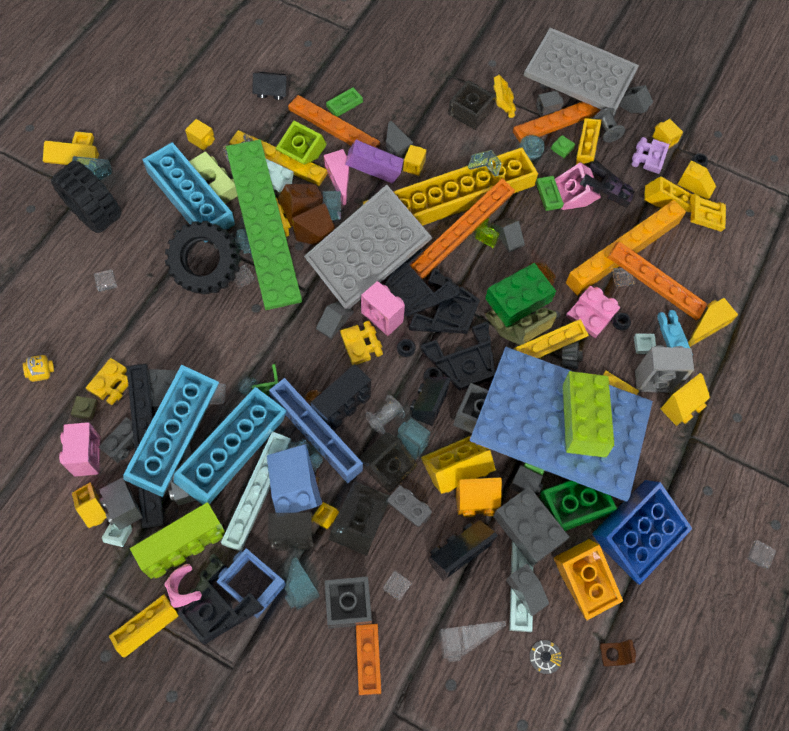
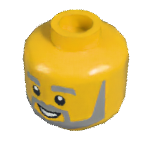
[23,355,54,382]

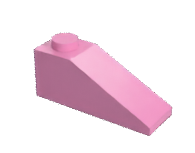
[324,149,350,206]

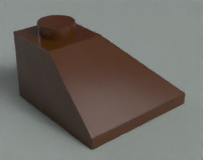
[292,203,335,245]

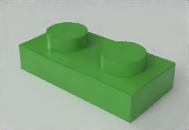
[326,88,363,117]
[536,176,564,211]

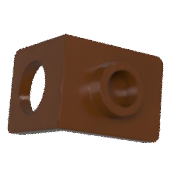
[600,639,636,667]

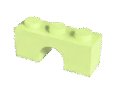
[189,152,237,204]

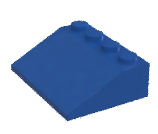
[592,480,692,585]

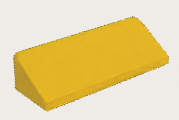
[576,118,601,165]
[43,141,99,168]
[109,594,179,657]

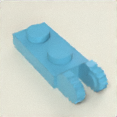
[657,310,693,355]

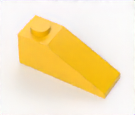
[644,176,692,213]
[688,298,738,347]

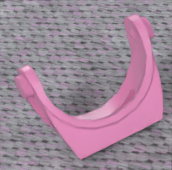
[165,564,202,608]

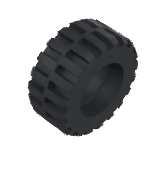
[51,161,122,233]
[165,221,241,294]

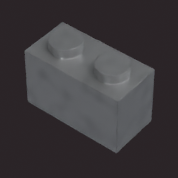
[99,477,143,530]

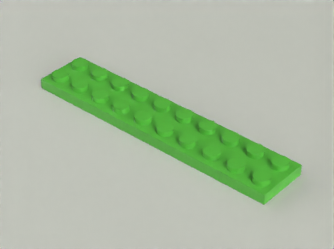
[226,139,302,310]

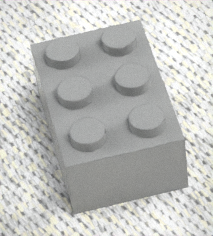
[635,345,694,393]

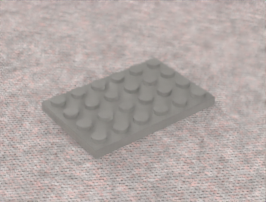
[523,28,639,115]
[304,185,432,309]

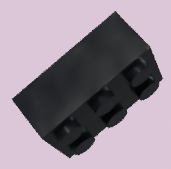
[311,364,371,430]

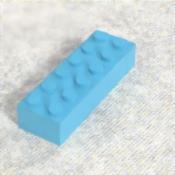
[142,142,235,243]
[123,365,219,497]
[174,387,287,505]

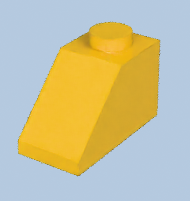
[677,161,716,200]
[72,482,107,528]

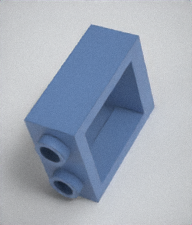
[217,548,286,619]

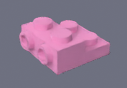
[566,286,620,338]

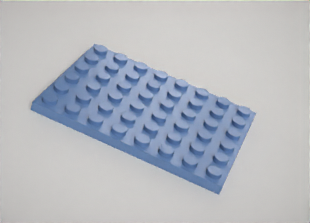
[470,347,653,502]

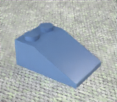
[267,444,322,518]

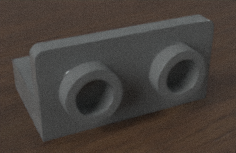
[98,417,134,463]

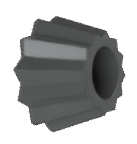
[562,343,583,369]

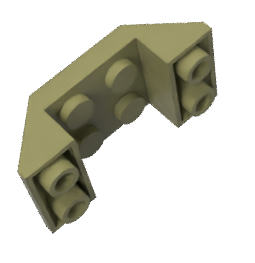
[485,308,557,345]

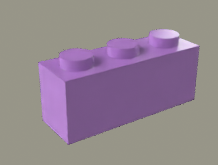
[345,140,404,184]

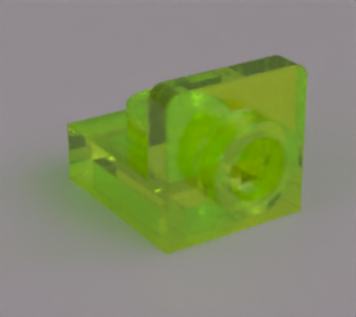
[475,218,500,248]

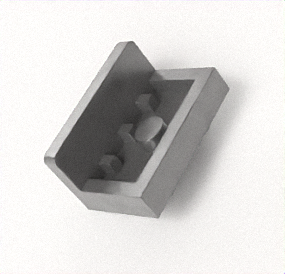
[387,486,432,527]

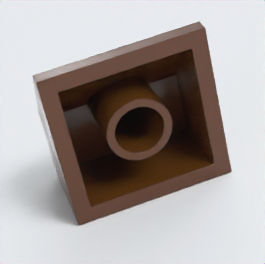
[278,184,323,226]

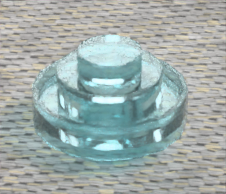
[519,135,545,159]

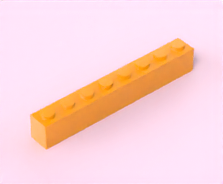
[566,200,686,296]

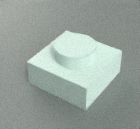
[634,334,656,354]
[102,523,132,547]

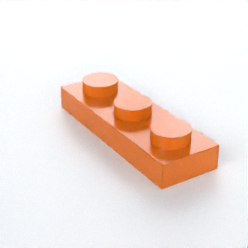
[356,624,381,695]

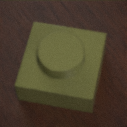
[71,396,98,420]

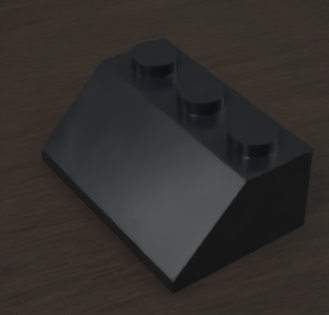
[428,520,498,581]

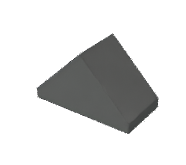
[492,217,525,253]
[316,301,354,339]

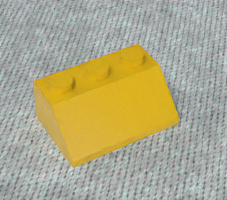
[421,436,496,494]

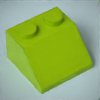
[275,121,327,165]

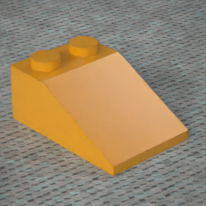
[553,539,623,620]

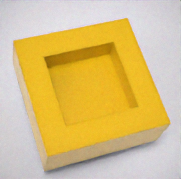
[72,131,94,146]
[311,502,340,529]

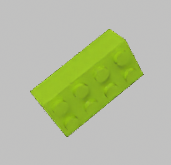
[563,371,614,458]
[130,502,225,579]

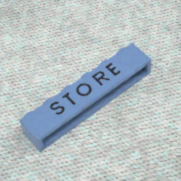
[269,378,363,483]

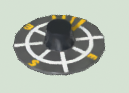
[530,640,562,674]

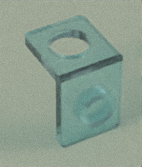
[468,150,502,176]

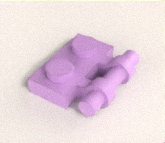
[632,137,670,174]

